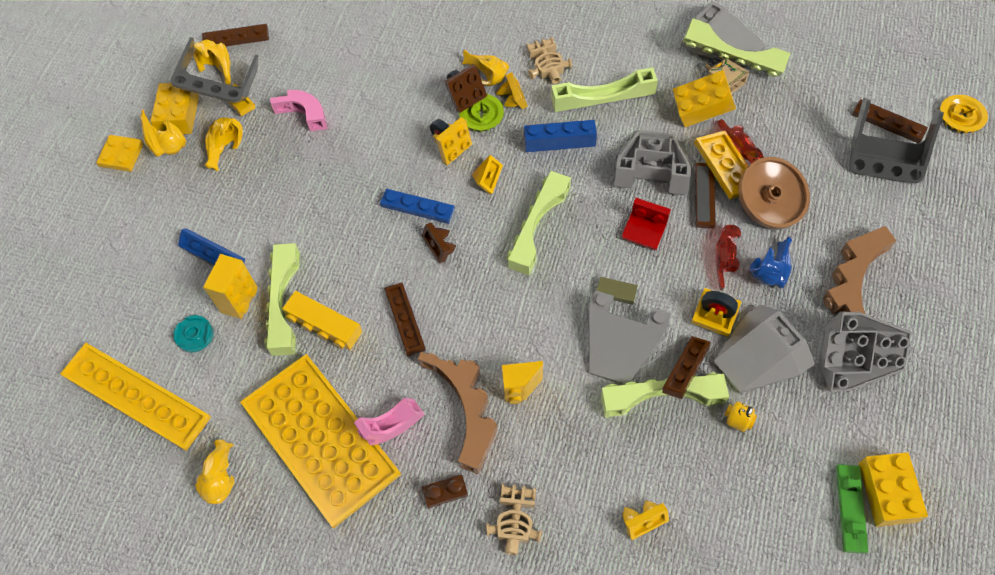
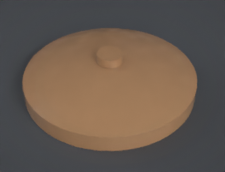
[738,157,810,230]

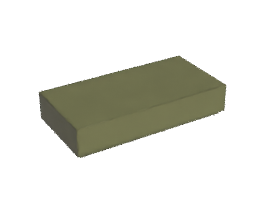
[597,277,638,305]

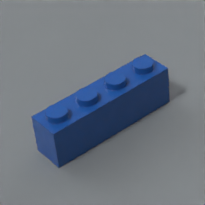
[524,120,597,152]

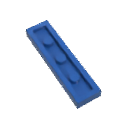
[380,188,455,224]
[178,228,245,265]

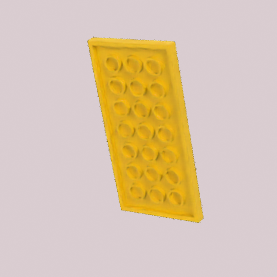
[240,354,402,529]

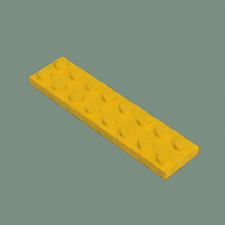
[60,343,211,451]

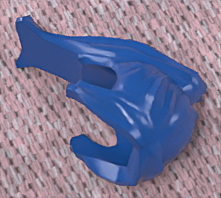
[749,237,792,289]

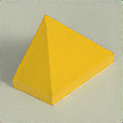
[472,155,503,195]

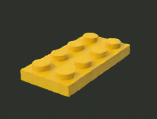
[694,131,748,199]

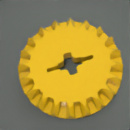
[939,95,988,134]

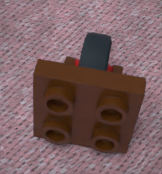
[444,64,487,113]

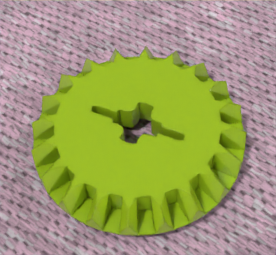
[459,94,504,132]

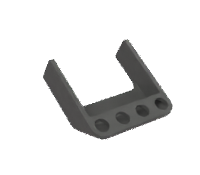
[171,37,259,103]
[849,98,944,183]

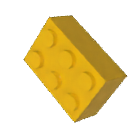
[673,70,736,127]
[150,83,199,134]
[203,254,257,319]
[858,452,928,527]

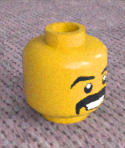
[724,401,757,432]

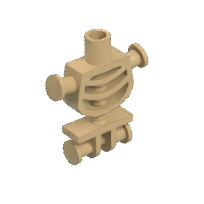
[526,37,572,84]
[486,484,543,555]

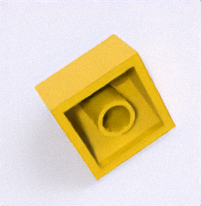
[502,361,543,404]

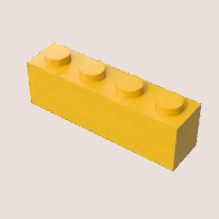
[282,290,363,350]

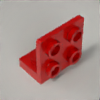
[622,197,671,250]

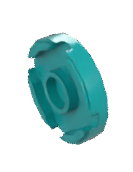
[173,315,214,353]

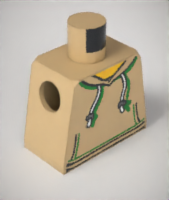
[705,59,749,93]

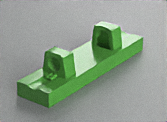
[836,464,869,554]

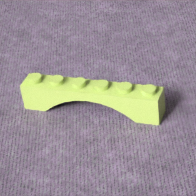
[683,18,791,77]
[551,67,658,112]
[506,171,571,276]
[264,243,300,356]
[601,372,729,417]

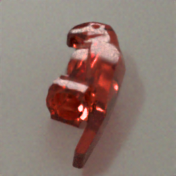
[717,119,764,164]
[715,224,741,291]

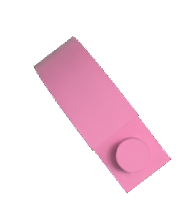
[270,90,327,131]
[354,398,425,445]

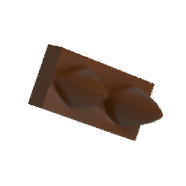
[421,222,456,263]
[422,474,468,509]

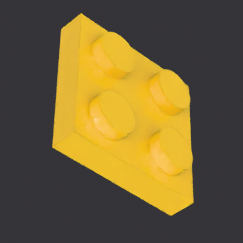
[96,135,144,172]

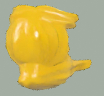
[193,40,231,85]
[462,50,509,86]
[140,109,186,157]
[204,117,243,171]
[195,439,235,504]

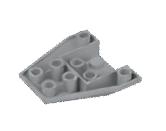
[681,1,765,67]
[713,304,815,393]
[820,312,912,392]

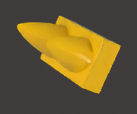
[496,72,528,109]
[623,501,669,541]

